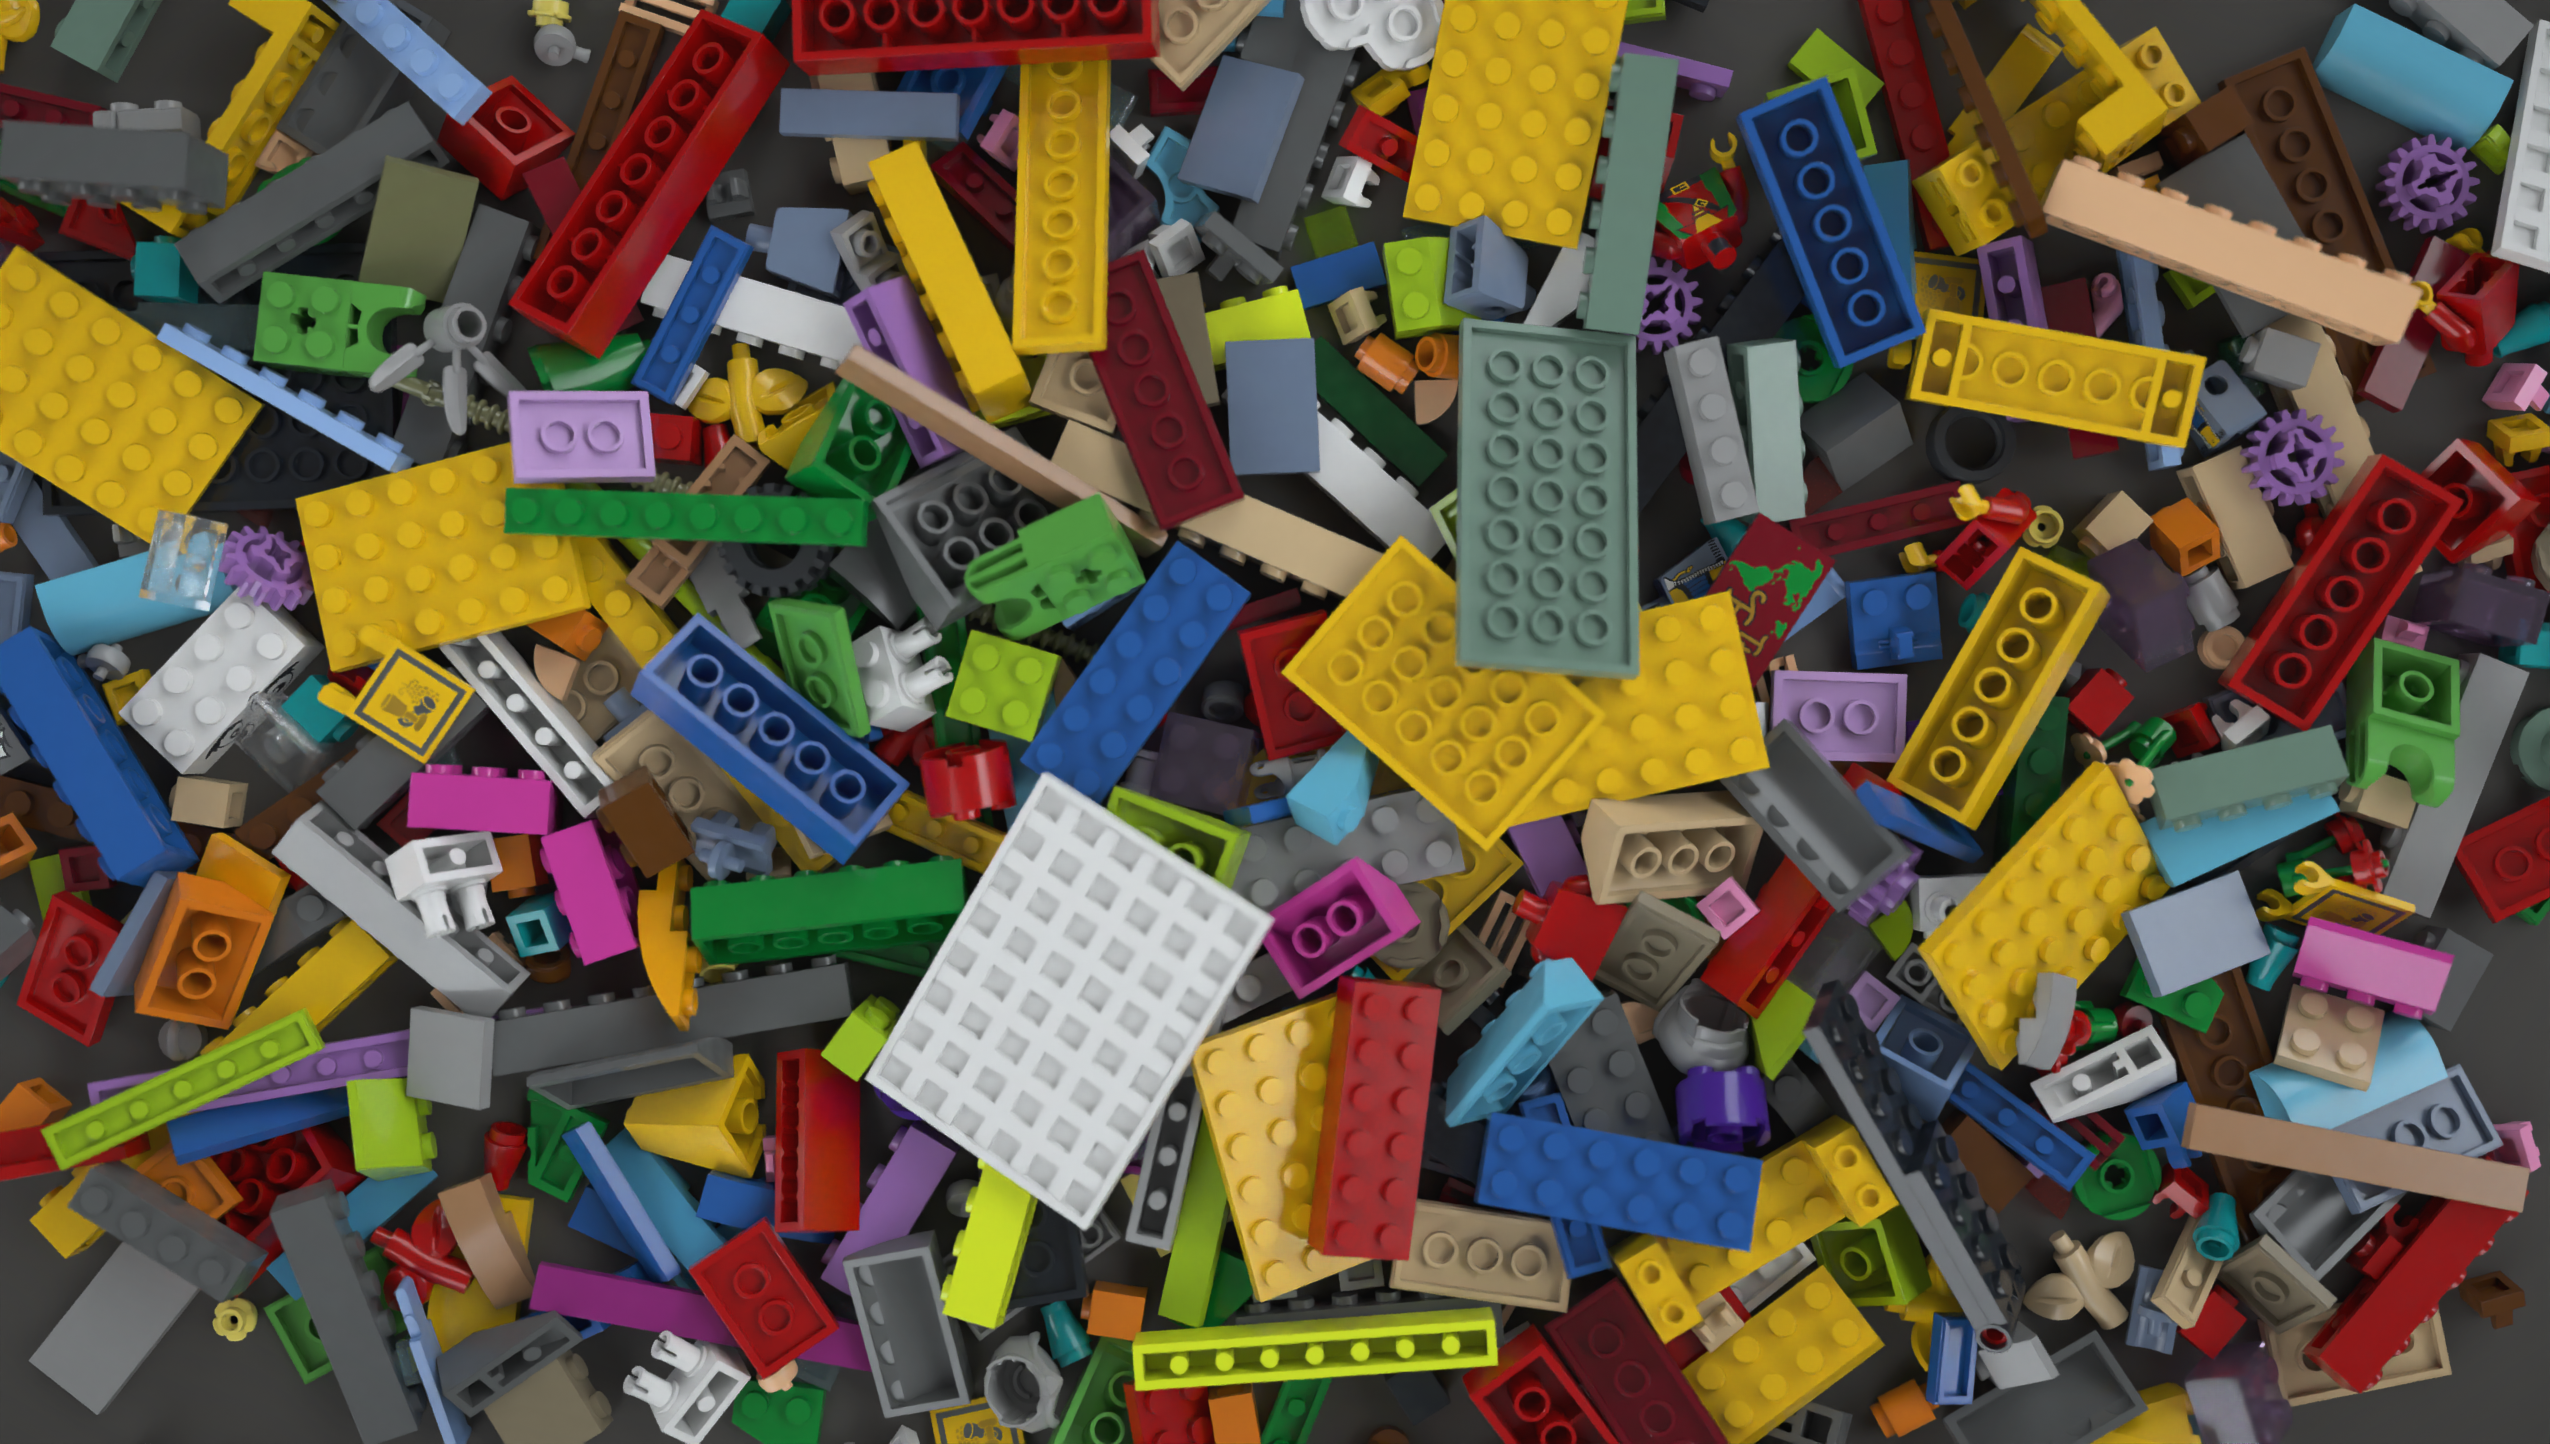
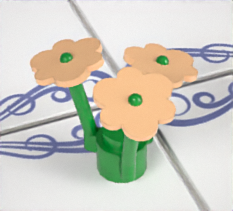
[2071,717,2177,824]

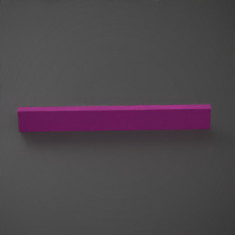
[529,1261,872,1372]

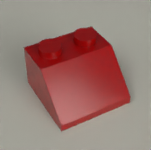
[437,75,576,201]
[2420,438,2541,564]

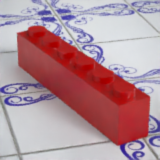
[1700,762,1907,1019]
[2301,1155,2530,1394]

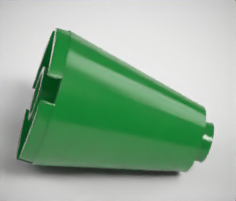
[527,333,651,391]

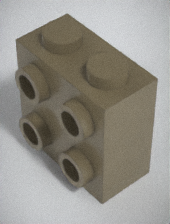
[484,1349,614,1444]

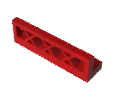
[0,1121,151,1181]

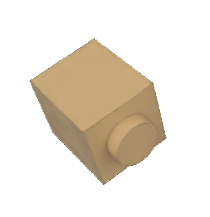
[2071,490,2154,562]
[2339,774,2416,829]
[169,776,248,828]

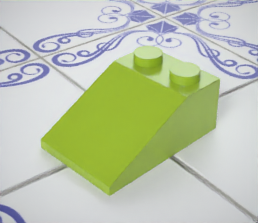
[1106,786,1251,890]

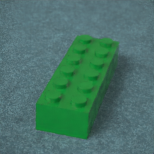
[690,855,972,965]

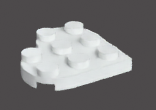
[1299,0,1444,71]

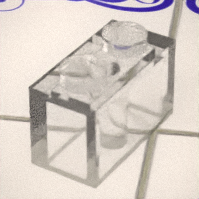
[139,510,228,612]

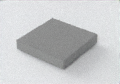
[406,1006,495,1110]

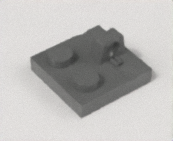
[1193,210,1284,286]

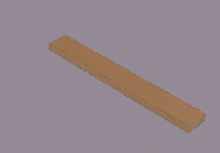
[835,344,1168,559]
[2181,1102,2530,1213]

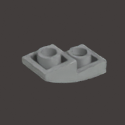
[830,210,907,291]
[1886,942,1963,1026]
[2016,972,2077,1070]

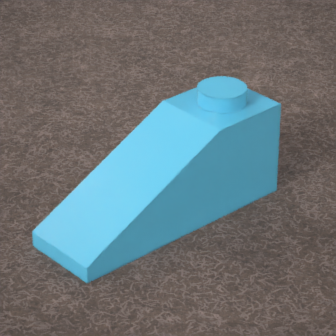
[1286,731,1380,846]

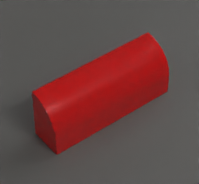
[775,1048,860,1233]

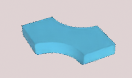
[1145,126,1220,244]

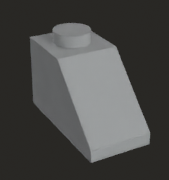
[1975,1321,2060,1390]

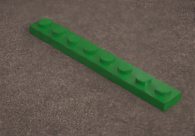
[504,487,868,547]

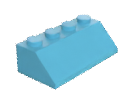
[1445,957,1604,1127]

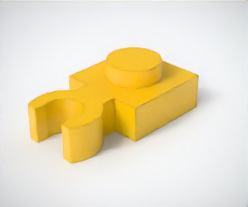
[1350,63,1431,116]

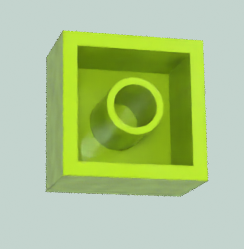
[946,629,1062,742]

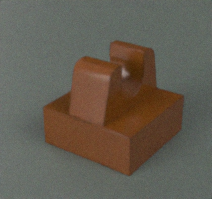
[2458,1270,2526,1330]

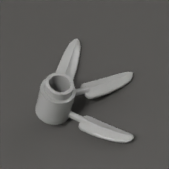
[369,303,527,436]

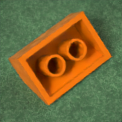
[134,872,274,1030]

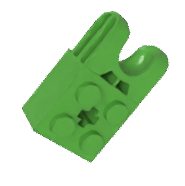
[253,271,426,378]
[965,492,1146,640]
[2346,637,2460,808]

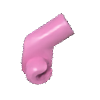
[2091,273,2123,338]

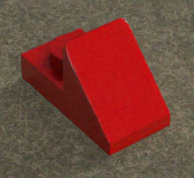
[1339,104,1418,183]

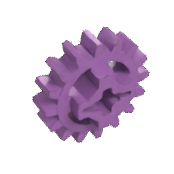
[2375,134,2480,234]
[1625,257,1703,355]
[2240,409,2345,507]
[217,526,314,611]
[1847,838,1924,927]

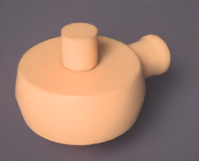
[756,1359,798,1393]

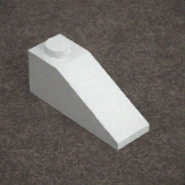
[1523,232,1595,327]
[2030,1025,2177,1123]

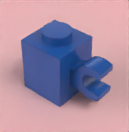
[2124,1081,2202,1169]

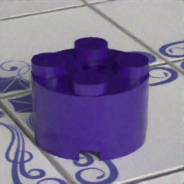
[1675,1066,1770,1154]

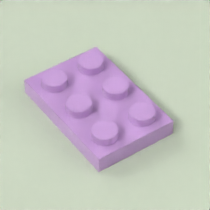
[507,391,656,484]
[1769,670,1907,763]

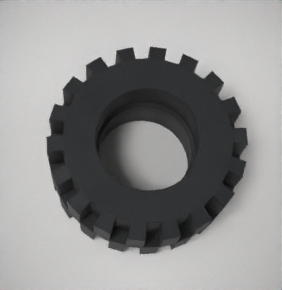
[717,483,838,598]

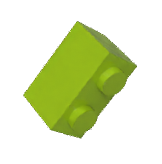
[821,994,901,1082]

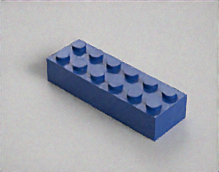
[1735,76,1926,368]
[1019,540,1251,806]
[631,613,910,865]
[0,626,200,888]
[1473,1112,1763,1252]

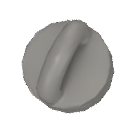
[158,1019,208,1061]

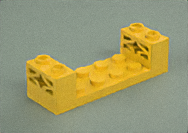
[121,0,340,238]
[1950,0,2169,174]
[1912,26,2202,256]
[1904,309,2206,448]
[1607,1115,1899,1343]

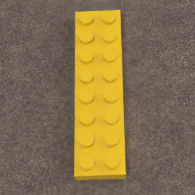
[1012,60,1111,356]

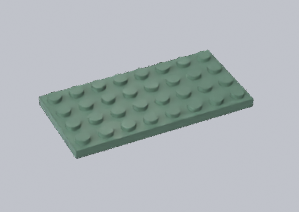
[1455,318,1639,680]

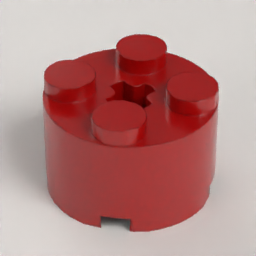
[919,739,1017,821]

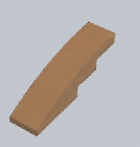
[625,434,771,610]

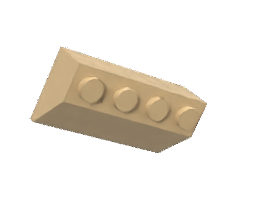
[1581,790,1763,905]

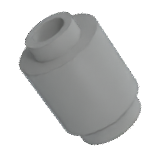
[2177,565,2240,632]

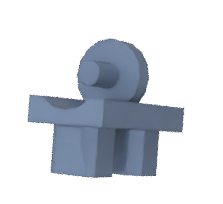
[690,810,777,881]
[2124,1264,2177,1355]

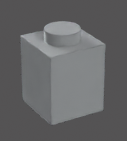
[2239,327,2321,391]

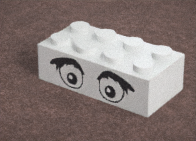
[118,587,325,774]

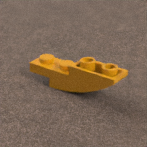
[637,859,703,1031]

